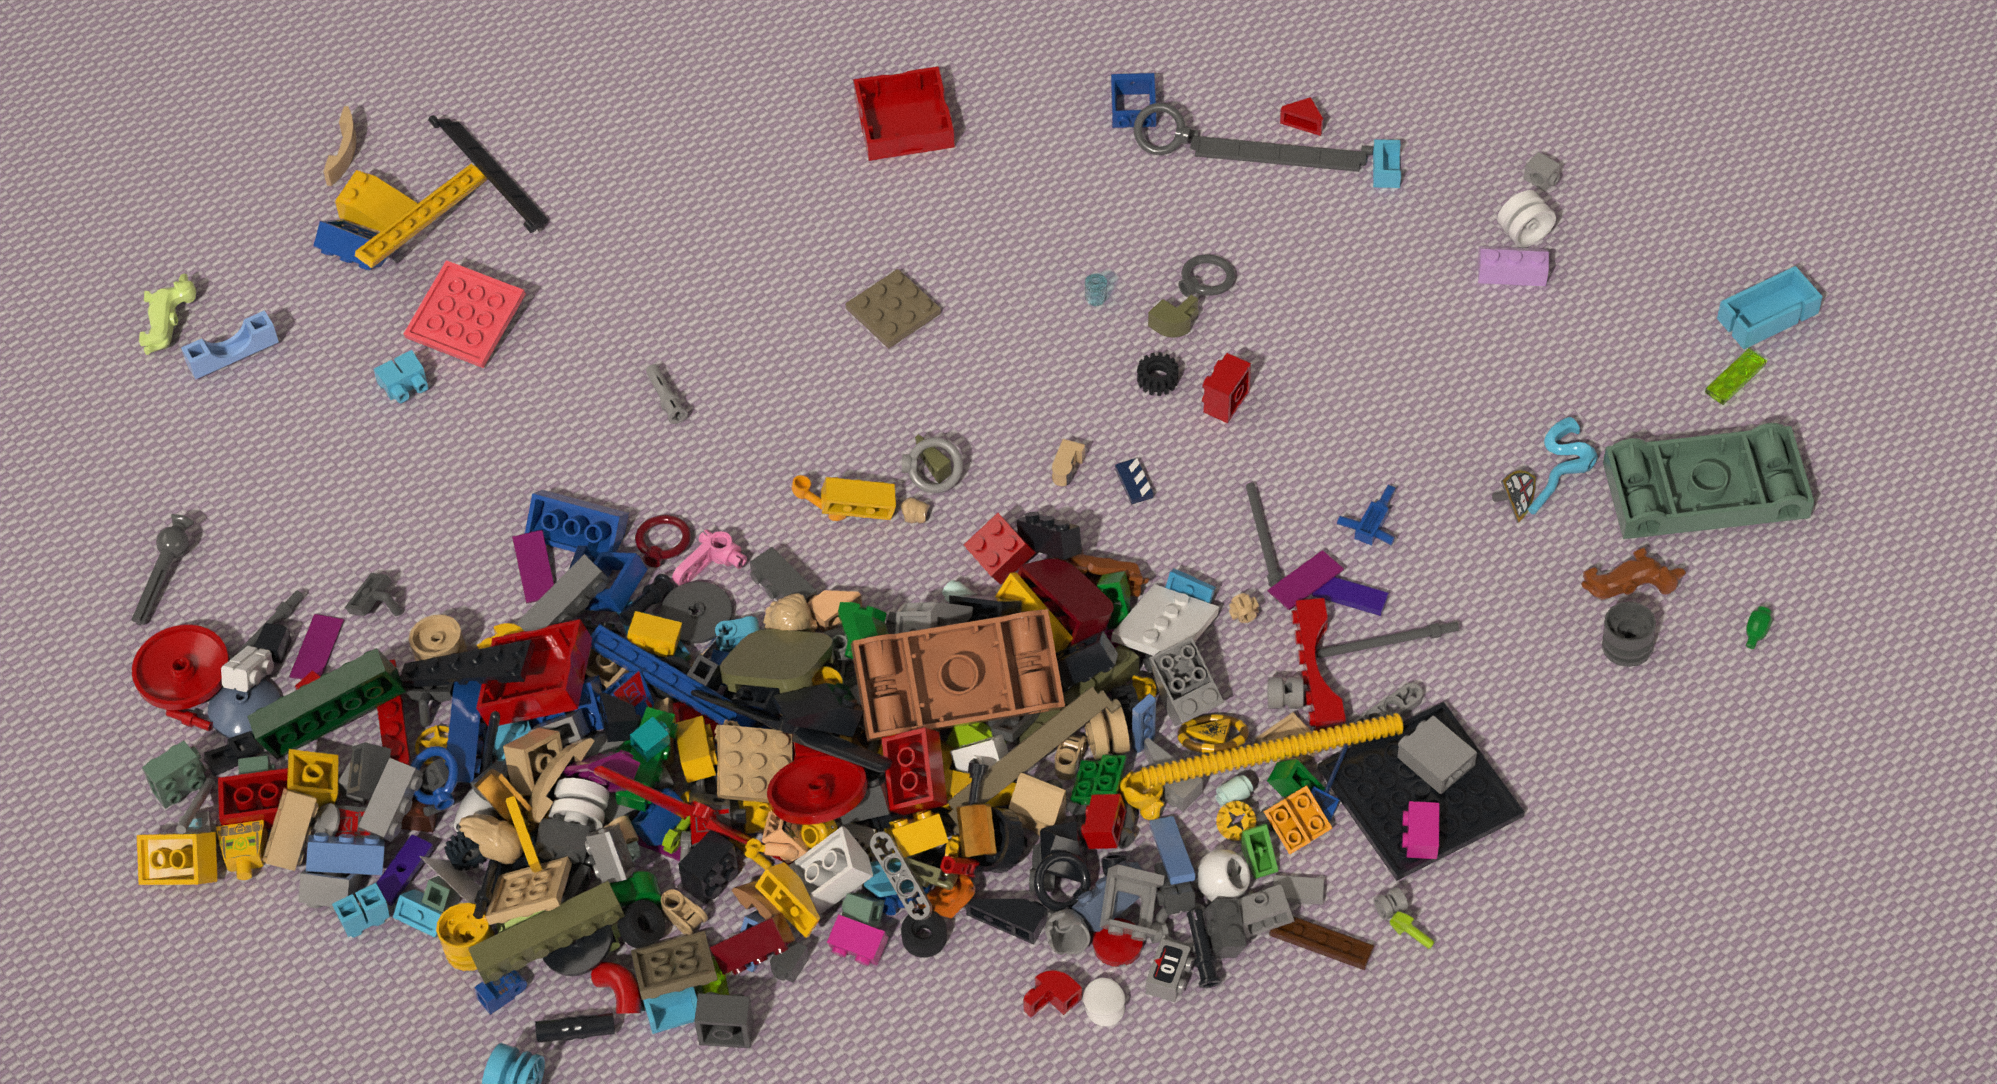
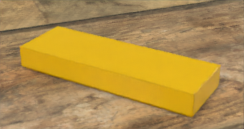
[506,796,542,873]

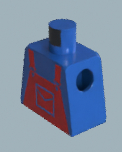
[596,670,654,721]

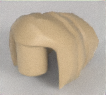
[901,497,930,523]

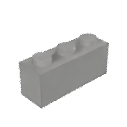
[358,758,423,842]

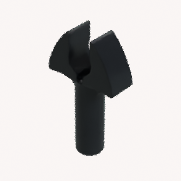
[921,843,947,869]

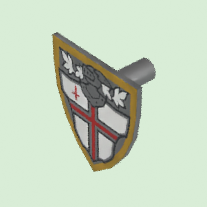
[1492,470,1536,523]

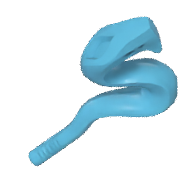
[1528,417,1598,514]

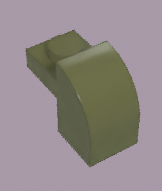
[1148,294,1199,338]

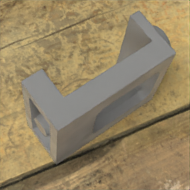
[1099,864,1164,941]

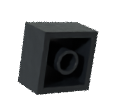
[678,830,738,905]

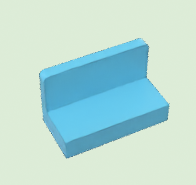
[864,856,922,897]
[393,889,443,938]

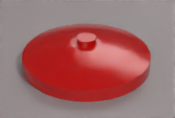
[132,624,230,710]
[767,753,868,825]

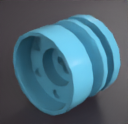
[482,1043,545,1084]

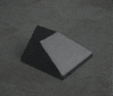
[1040,821,1088,883]

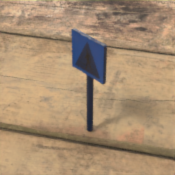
[1311,744,1348,823]

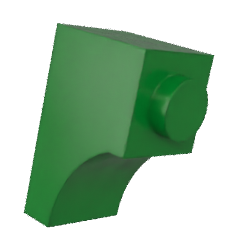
[1097,571,1131,629]

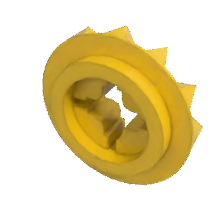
[1216,801,1256,841]
[945,835,961,857]

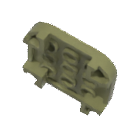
[720,629,835,694]

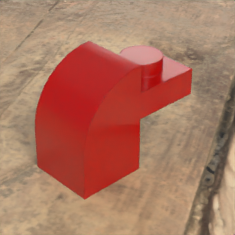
[1023,970,1082,1018]

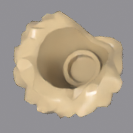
[763,593,818,633]

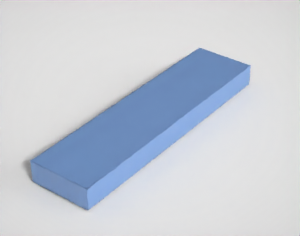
[1149,816,1195,885]

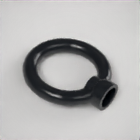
[1034,851,1091,912]

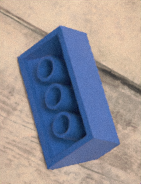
[525,490,629,558]

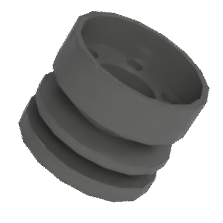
[1602,601,1656,667]

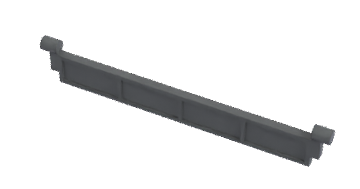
[1190,130,1373,172]

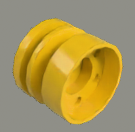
[436,903,495,971]

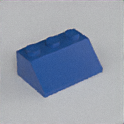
[313,219,389,270]

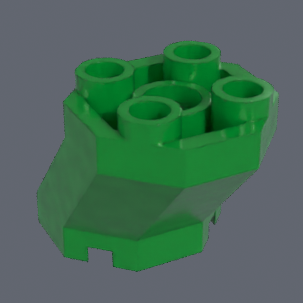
[838,602,889,659]

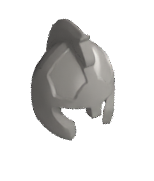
[1045,908,1090,955]

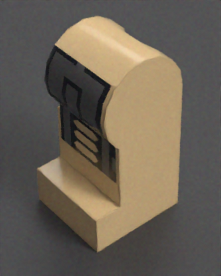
[1052,439,1085,486]

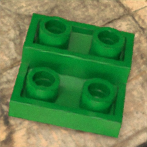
[1070,755,1127,805]

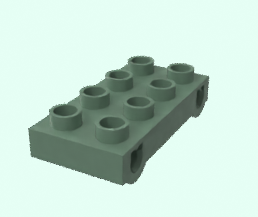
[1603,423,1814,539]

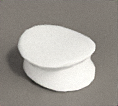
[1083,978,1125,1026]

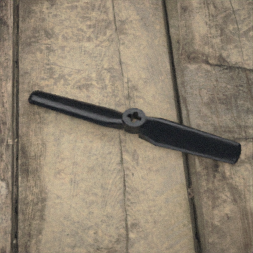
[690,689,893,773]

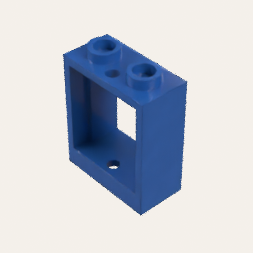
[1111,73,1156,128]
[585,552,648,612]

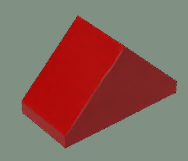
[1280,97,1323,136]

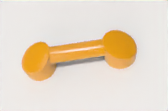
[791,475,847,521]

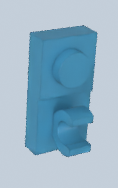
[1165,568,1216,604]

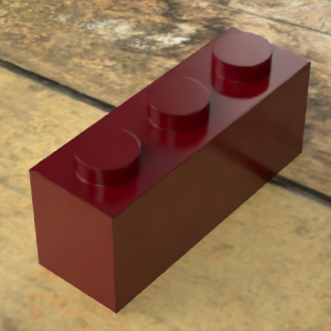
[710,913,795,975]

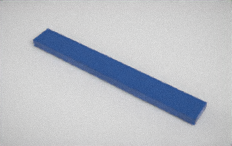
[590,624,759,728]

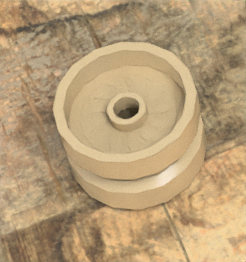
[408,615,468,661]
[1084,701,1130,760]

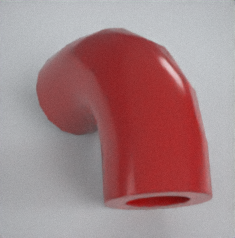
[591,962,642,1014]

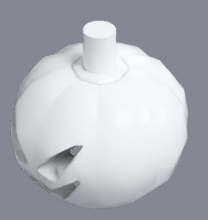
[1193,849,1250,902]

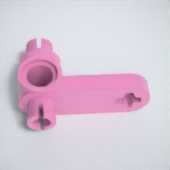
[672,529,747,586]

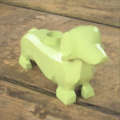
[139,274,196,355]

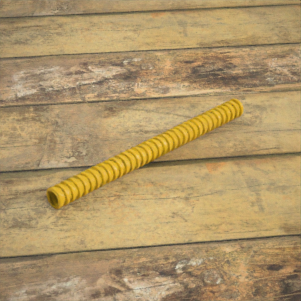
[1141,713,1404,789]

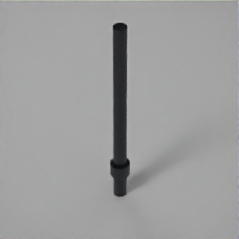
[473,818,512,919]

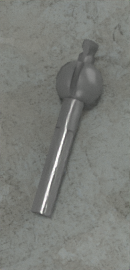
[131,514,194,626]

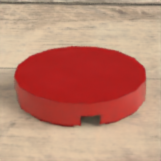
[1093,918,1143,967]

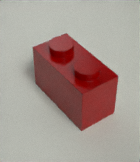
[1081,794,1127,849]

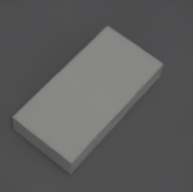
[1273,875,1324,905]

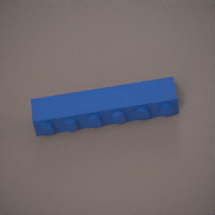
[445,681,485,783]

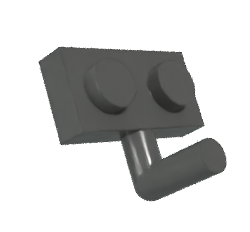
[344,573,402,616]
[402,682,454,727]
[988,713,1039,742]
[420,758,449,817]

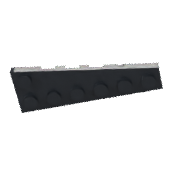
[400,639,535,688]

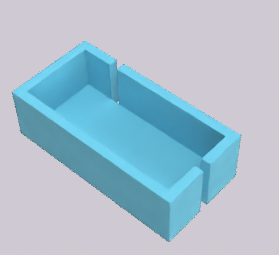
[1717,266,1823,350]

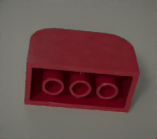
[1018,559,1114,647]

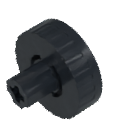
[971,807,1027,874]

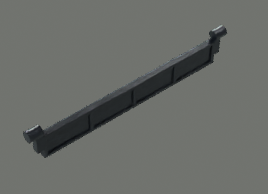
[428,115,548,233]

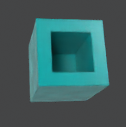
[630,717,670,762]

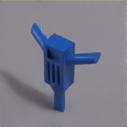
[1337,485,1396,546]

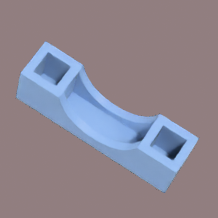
[181,310,279,380]

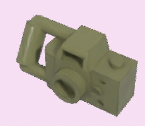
[905,857,958,890]

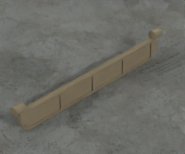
[947,686,1122,836]

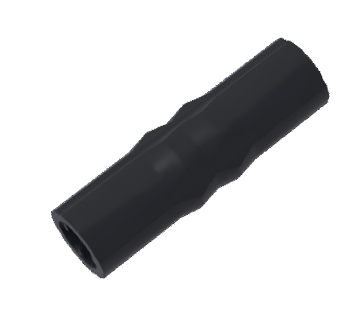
[535,1012,615,1043]

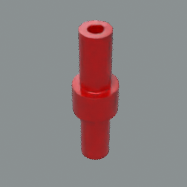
[166,710,213,731]

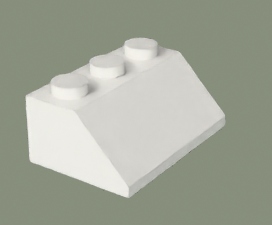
[789,826,873,914]

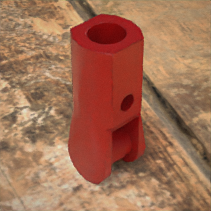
[940,856,980,878]

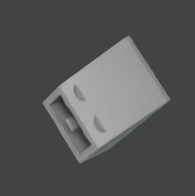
[1149,636,1224,726]

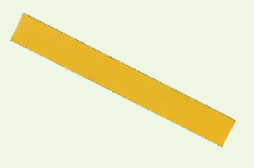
[355,163,487,268]

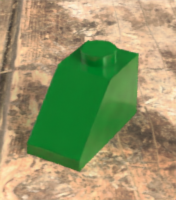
[1267,759,1325,798]

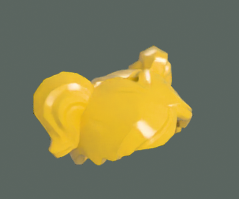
[1118,771,1164,821]

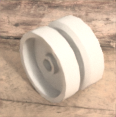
[1497,190,1556,248]
[549,778,610,833]

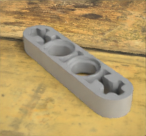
[1347,683,1423,746]
[870,832,933,920]

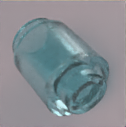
[1085,273,1107,306]

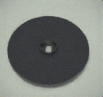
[542,925,613,976]

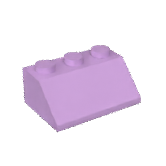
[1478,246,1549,286]

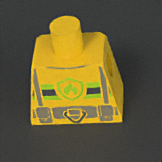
[216,820,268,880]

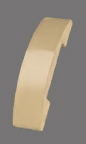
[323,106,357,186]
[527,738,594,823]

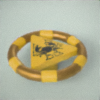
[1177,714,1249,754]

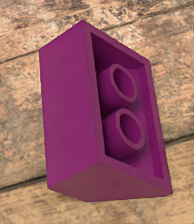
[561,750,640,793]

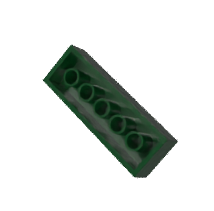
[247,648,406,759]

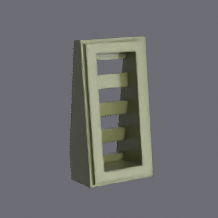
[915,434,951,484]

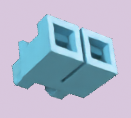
[373,350,428,404]
[332,883,390,938]

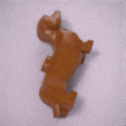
[1581,547,1686,600]
[1052,549,1150,597]

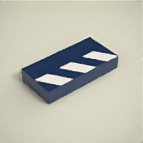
[1115,458,1153,505]

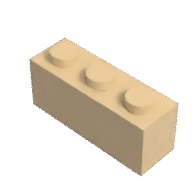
[262,788,318,871]

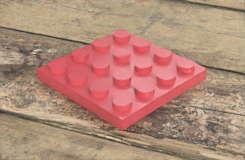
[403,260,526,368]

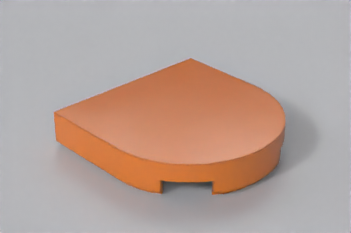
[917,875,976,918]

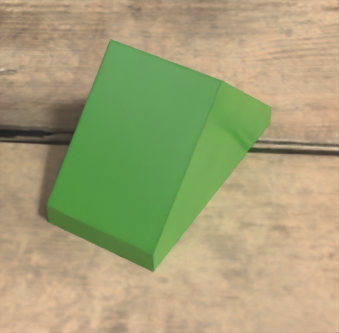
[1241,824,1279,879]

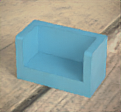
[1373,139,1401,188]
[643,987,697,1034]

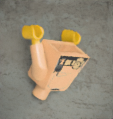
[745,802,811,863]

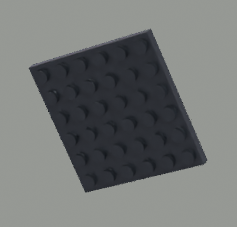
[1317,702,1525,881]

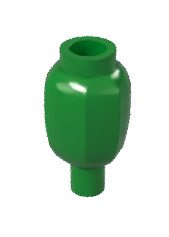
[1746,606,1772,649]

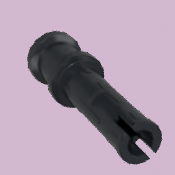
[619,574,674,626]
[1187,909,1222,989]

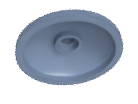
[208,679,280,738]

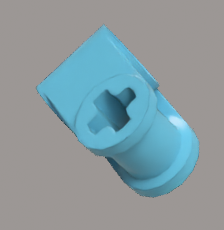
[715,616,760,652]

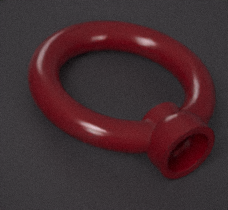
[635,515,691,568]

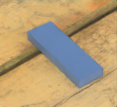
[1132,694,1156,753]

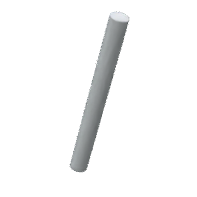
[176,778,215,834]

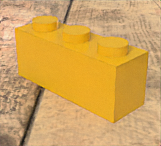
[821,477,896,520]
[676,716,717,783]

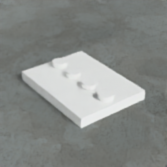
[1111,584,1219,656]

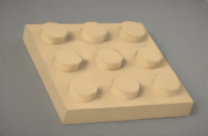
[717,725,792,803]
[485,856,572,925]

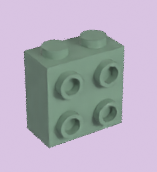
[142,741,206,809]

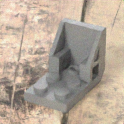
[895,602,973,634]

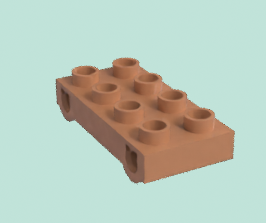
[851,609,1065,742]

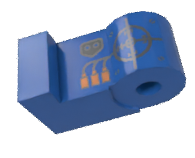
[474,970,527,1015]

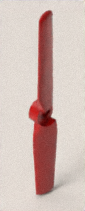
[593,765,797,865]

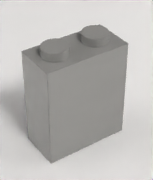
[1397,716,1477,794]

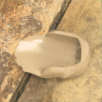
[459,814,524,864]

